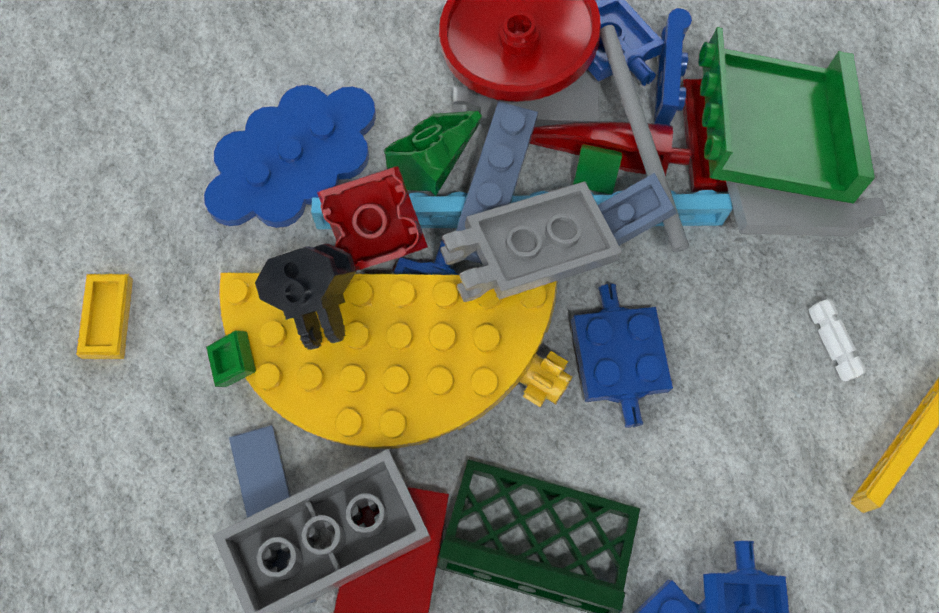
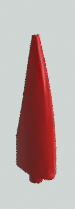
[530,121,691,176]

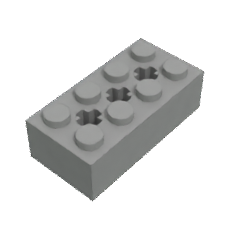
[213,449,431,613]

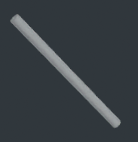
[600,25,689,252]

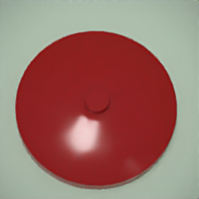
[439,0,601,102]

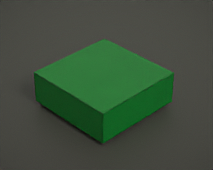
[573,144,622,195]
[206,330,256,387]

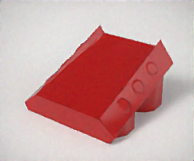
[317,166,428,271]

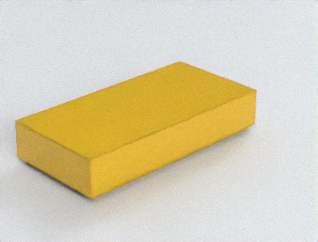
[76,274,133,359]

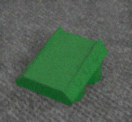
[384,111,482,196]

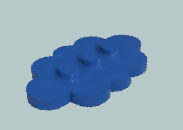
[204,85,376,228]

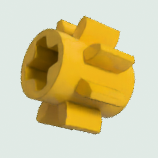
[520,351,573,407]

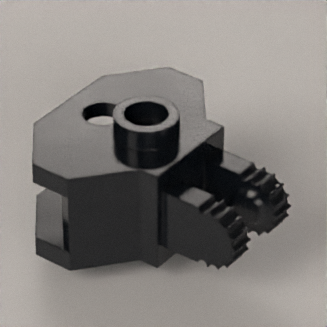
[255,243,356,350]

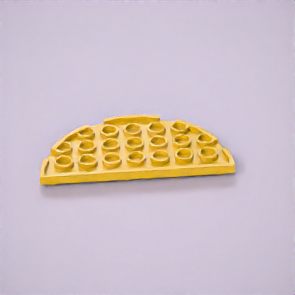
[219,273,558,449]

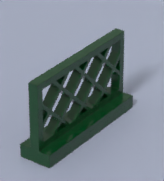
[437,459,641,613]

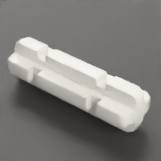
[809,299,866,382]

